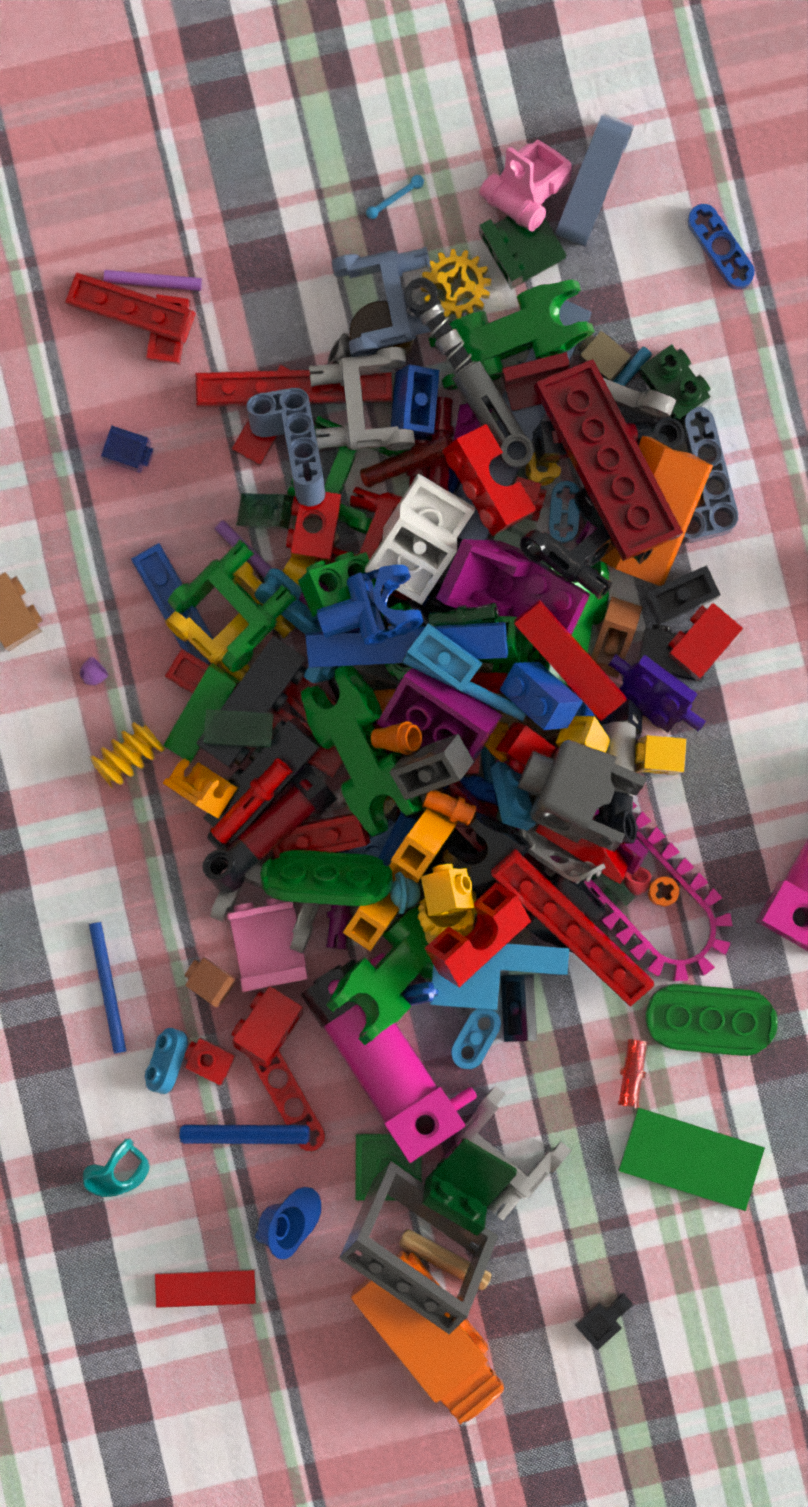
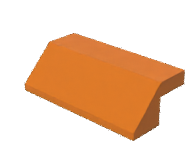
[600,436,713,586]

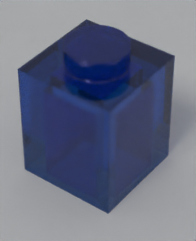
[101,425,154,473]

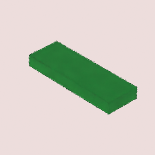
[163,663,240,763]

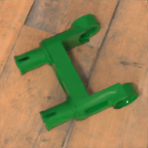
[287,415,409,534]
[168,539,297,673]

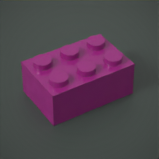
[377,668,502,765]

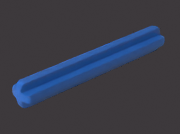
[179,1125,310,1144]

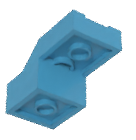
[430,944,569,1010]

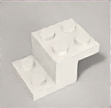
[365,474,475,605]

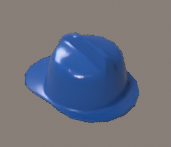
[255,1187,321,1260]

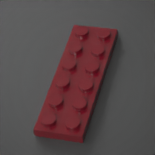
[533,359,683,561]

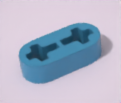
[548,481,580,544]

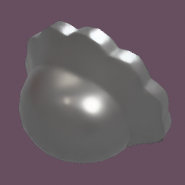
[328,333,352,364]

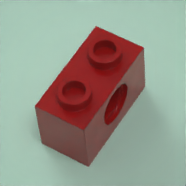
[286,492,341,563]

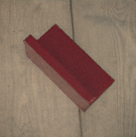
[502,352,570,411]

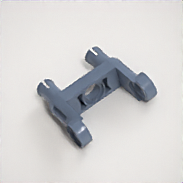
[331,247,431,357]

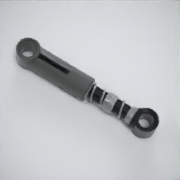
[404,278,533,469]

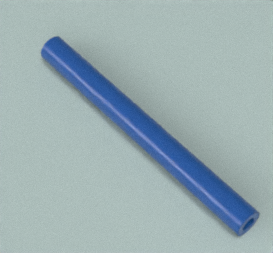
[89,922,127,1054]

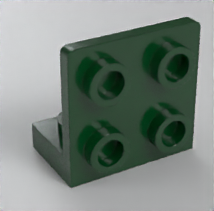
[479,216,567,290]
[422,1138,517,1236]

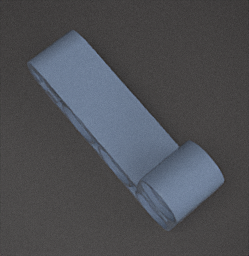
[555,113,634,246]
[247,388,326,506]
[682,407,738,543]

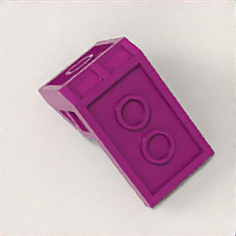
[436,539,590,635]

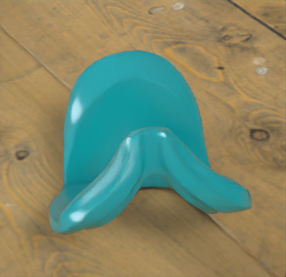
[83,1138,150,1197]

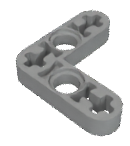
[603,378,676,420]

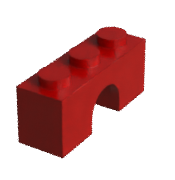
[442,424,536,536]
[424,882,531,988]

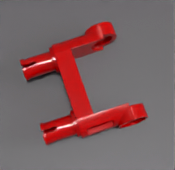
[326,487,412,602]

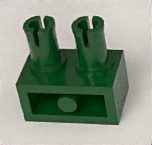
[638,344,711,422]

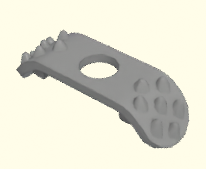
[518,822,606,884]

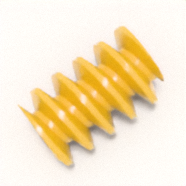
[90,722,165,789]

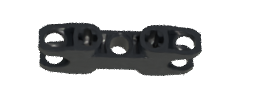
[442,812,606,953]

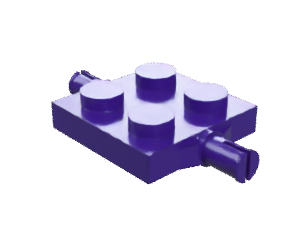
[608,654,706,733]

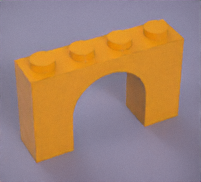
[343,808,458,951]

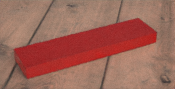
[65,272,196,344]
[514,600,626,721]

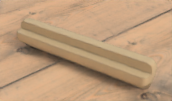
[399,1229,492,1290]

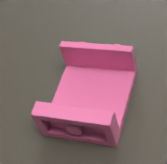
[227,898,309,992]

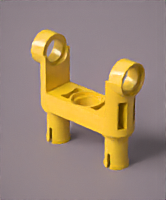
[165,561,295,683]

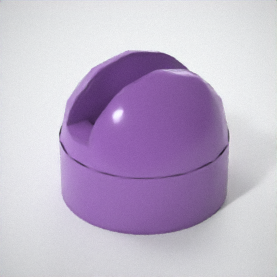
[79,657,109,686]

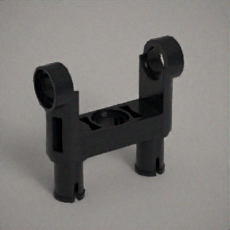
[520,487,653,600]

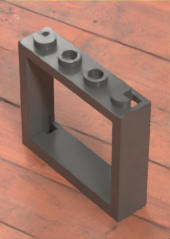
[339,1161,498,1334]

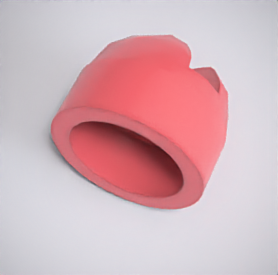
[624,867,652,896]

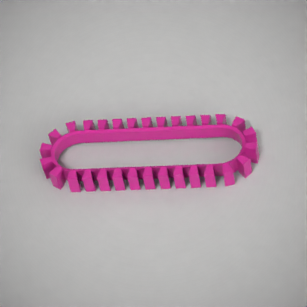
[497,748,733,981]

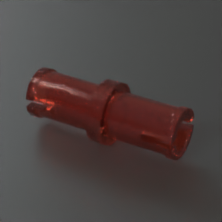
[617,1039,649,1108]

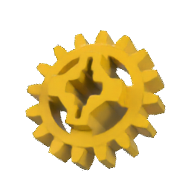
[421,249,491,319]

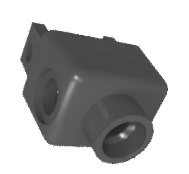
[517,740,647,852]

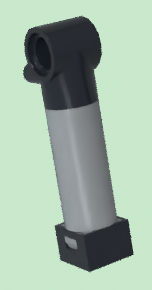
[593,699,643,847]

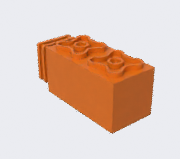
[350,1250,504,1425]

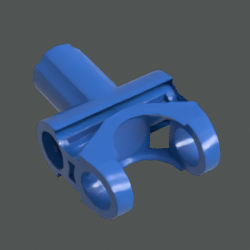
[317,564,423,645]

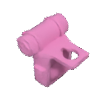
[479,140,572,231]

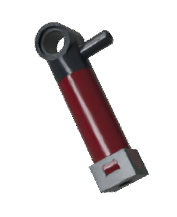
[532,417,685,464]
[202,765,337,893]

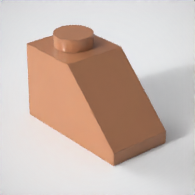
[591,596,643,678]
[184,957,238,1008]

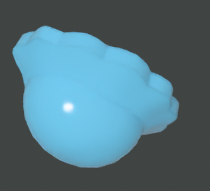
[390,872,420,914]

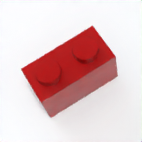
[668,603,743,682]
[231,986,303,1069]

